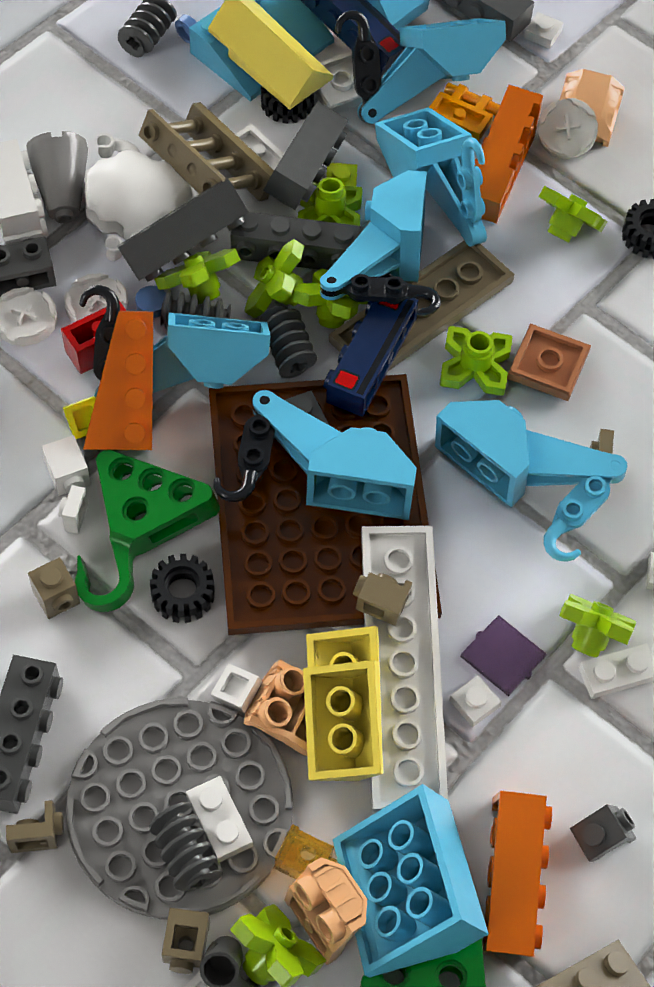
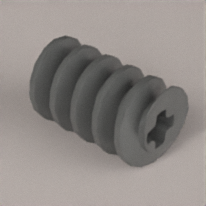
[117,0,177,58]
[160,289,231,330]
[260,306,317,378]
[149,802,223,891]

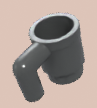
[199,936,260,987]

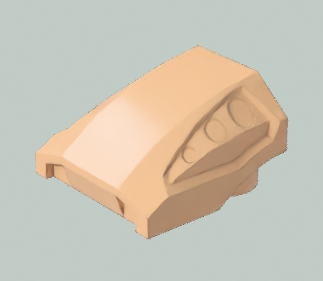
[559,69,624,147]
[243,659,307,756]
[284,857,367,965]

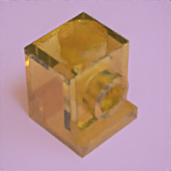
[275,824,337,880]

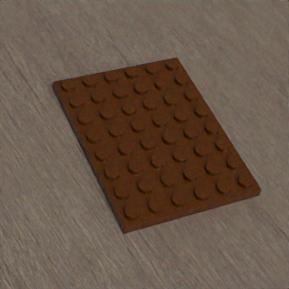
[209,374,442,635]

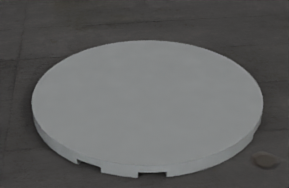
[66,698,293,920]

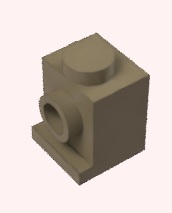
[353,572,412,626]
[162,908,210,974]

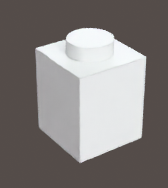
[42,435,91,496]

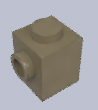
[28,557,80,619]

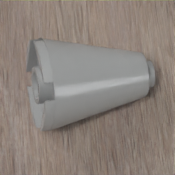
[26,131,88,223]

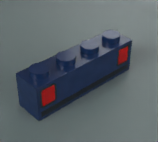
[301,0,404,76]
[323,298,418,417]

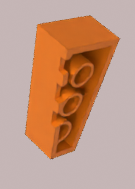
[474,85,543,224]
[83,311,153,450]
[483,791,552,957]

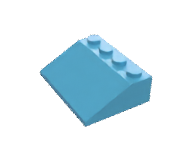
[189,0,334,101]
[333,784,489,978]

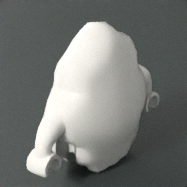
[84,133,197,261]

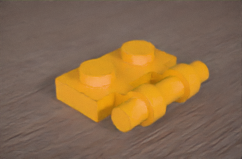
[429,82,500,141]

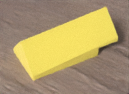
[208,0,333,110]
[303,626,383,781]

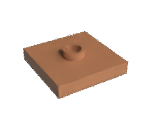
[507,323,591,401]

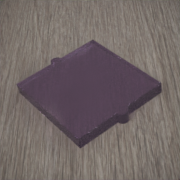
[460,615,547,697]

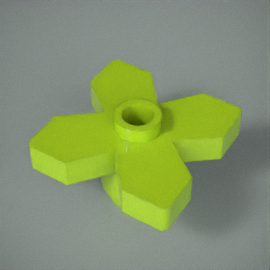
[297,177,362,226]
[538,186,608,243]
[244,239,305,318]
[154,248,240,304]
[292,269,368,329]
[439,326,512,396]
[559,594,637,657]
[230,904,326,987]

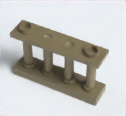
[138,102,274,201]

